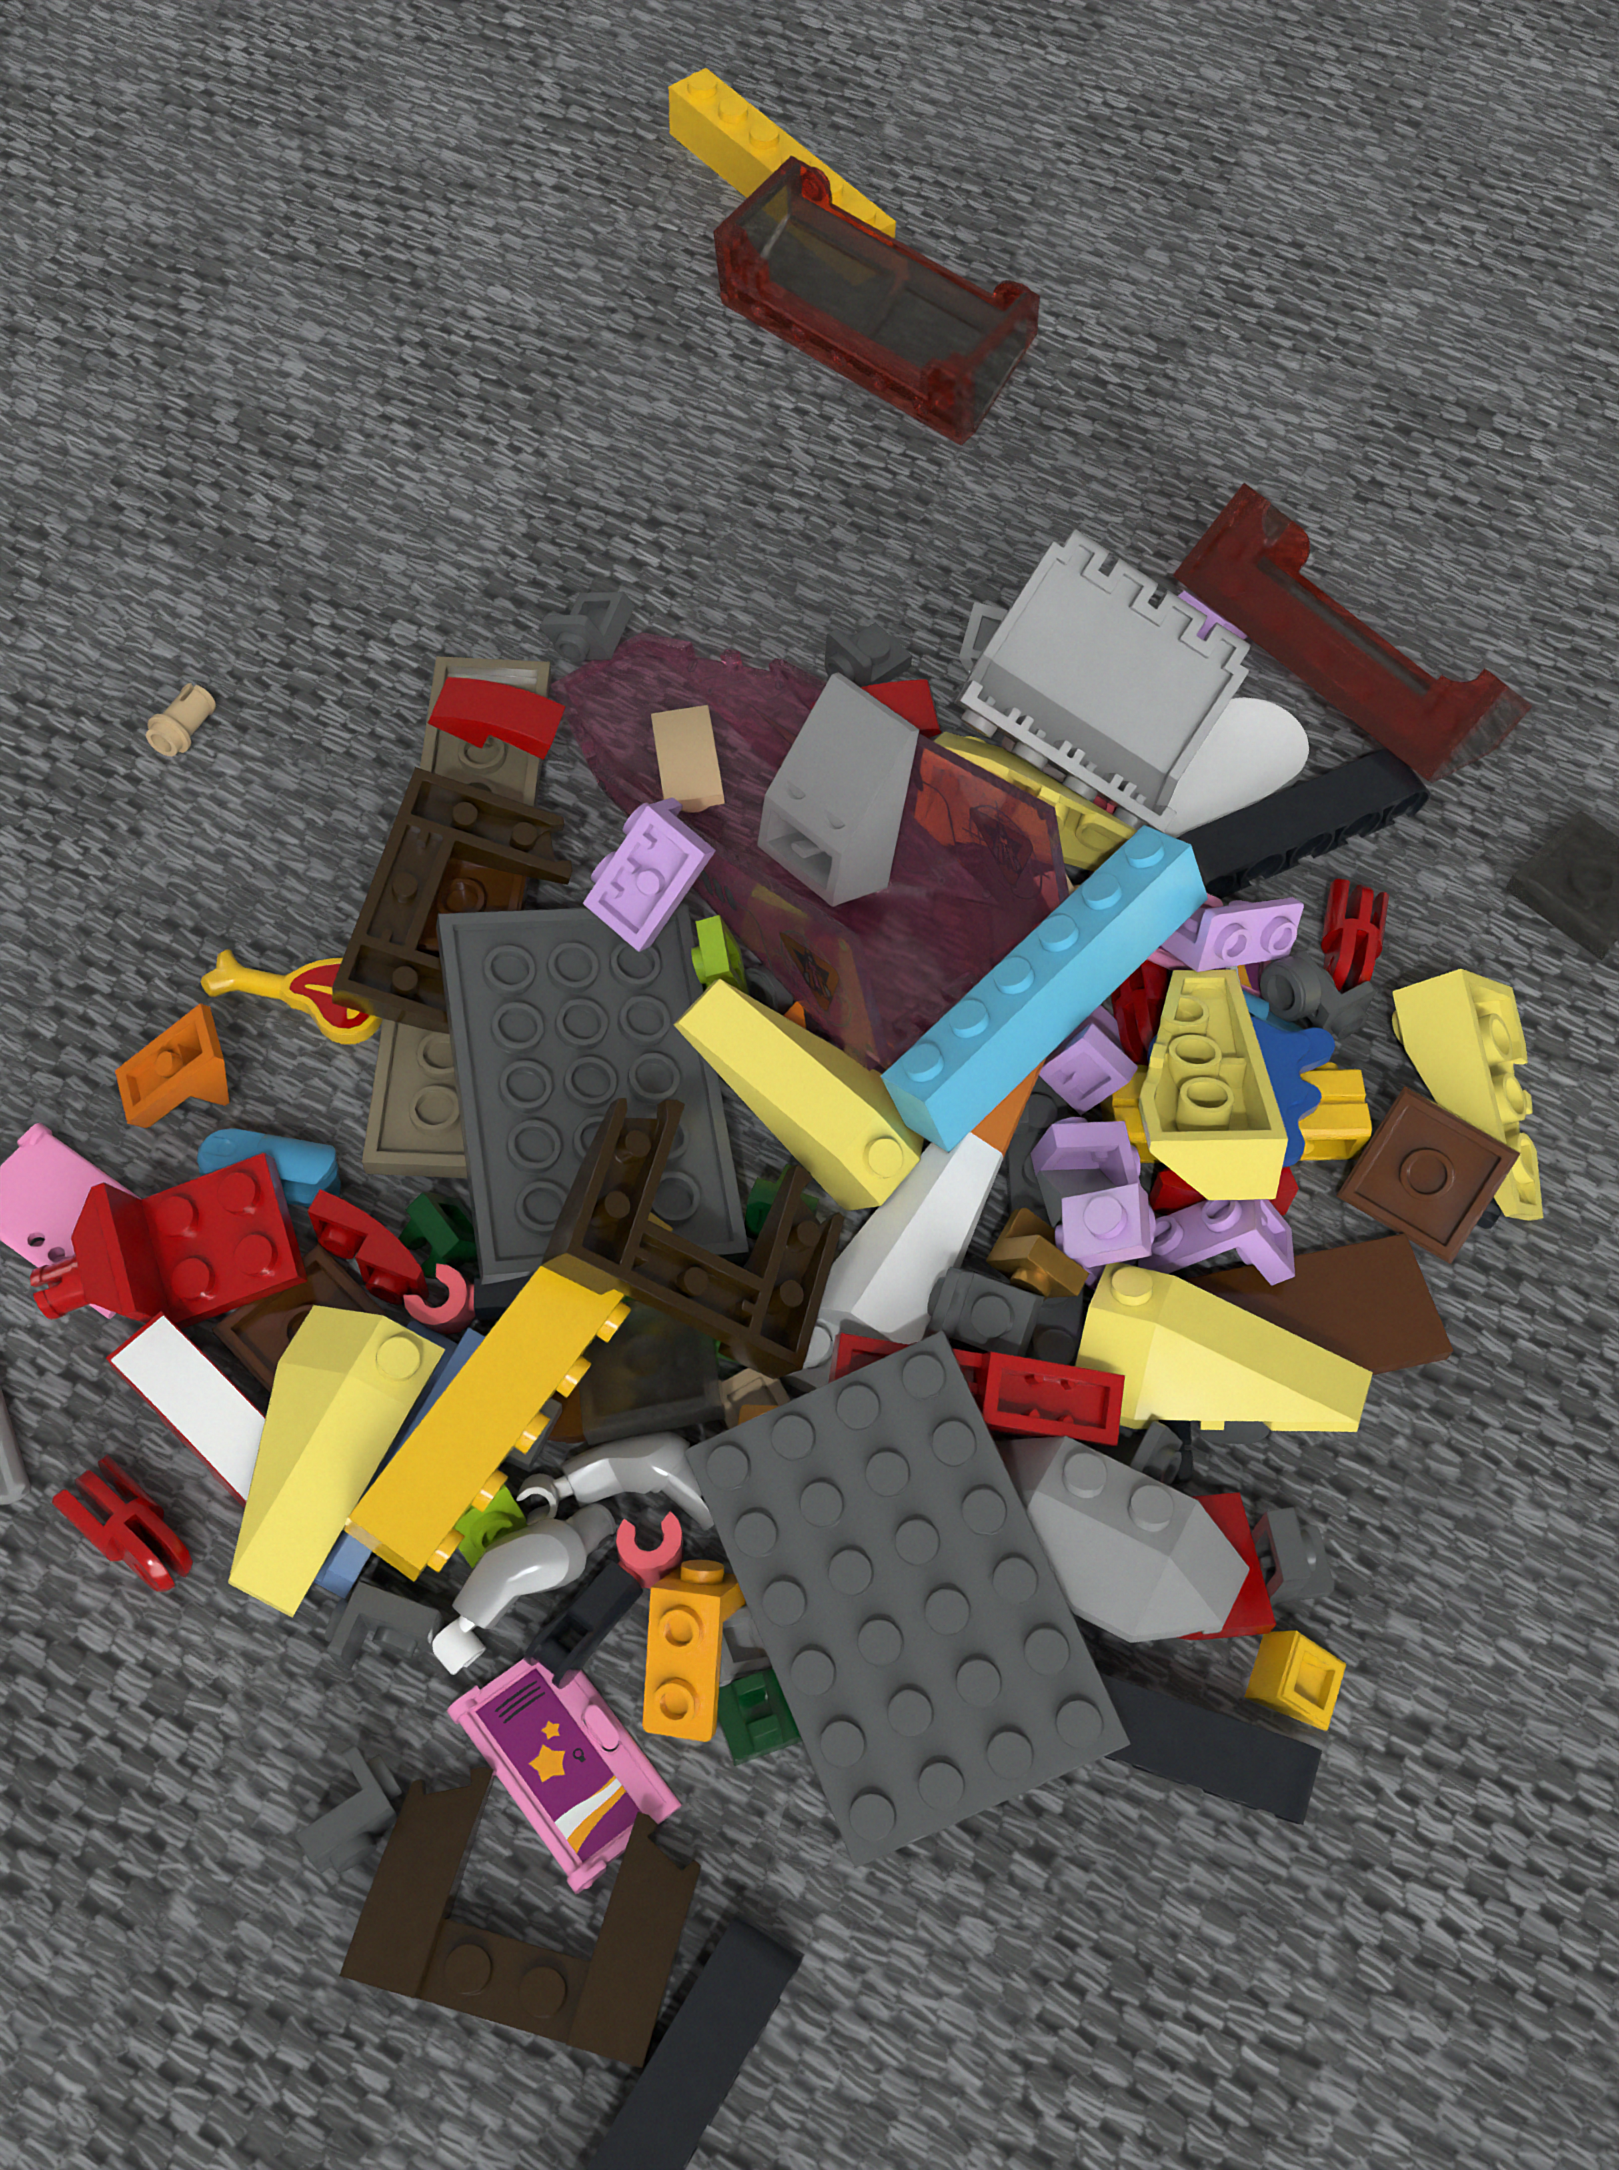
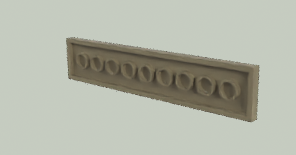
[362,656,552,1178]

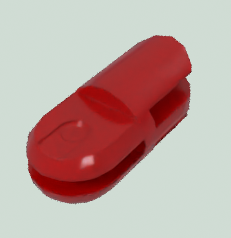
[1321,878,1389,993]
[1110,960,1170,1067]
[52,1454,193,1592]

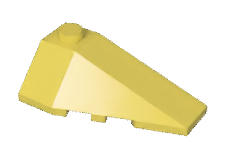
[920,732,1138,872]
[1139,969,1288,1200]
[1392,969,1543,1221]
[673,979,924,1211]
[1075,1262,1373,1432]
[228,1305,445,1618]

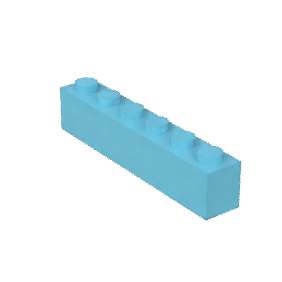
[881,825,1208,1153]

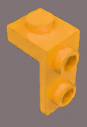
[642,1560,746,1742]

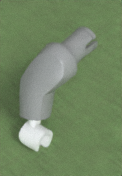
[516,1431,714,1530]
[432,1503,616,1675]

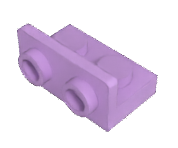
[583,797,716,952]
[1161,897,1304,972]

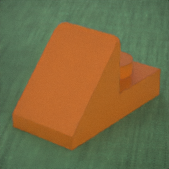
[115,1003,229,1128]

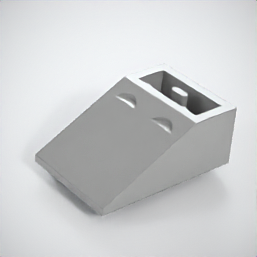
[757,672,919,907]

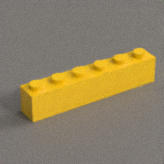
[668,68,896,288]
[344,1212,673,1582]

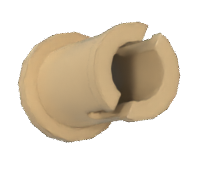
[146,683,216,757]

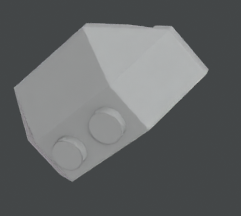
[995,1436,1250,1643]

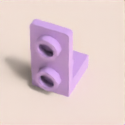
[1039,1004,1138,1115]
[1138,1199,1295,1286]

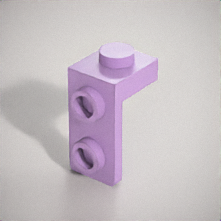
[1030,1117,1156,1265]
[1055,1183,1151,1291]

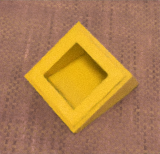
[1244,1631,1346,1731]

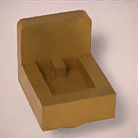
[986,1208,1090,1301]

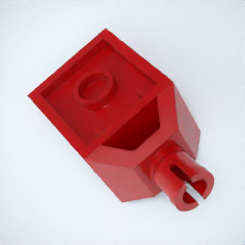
[30,1153,308,1330]

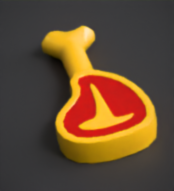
[201,949,383,1044]

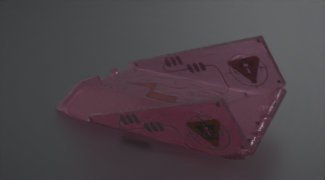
[551,632,1069,1071]

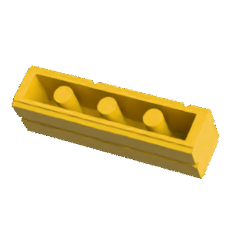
[1101,1062,1372,1163]

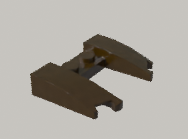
[332,767,573,1034]
[540,1098,844,1380]
[339,1767,702,2068]

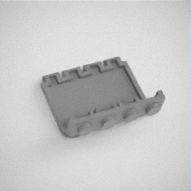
[954,529,1251,833]

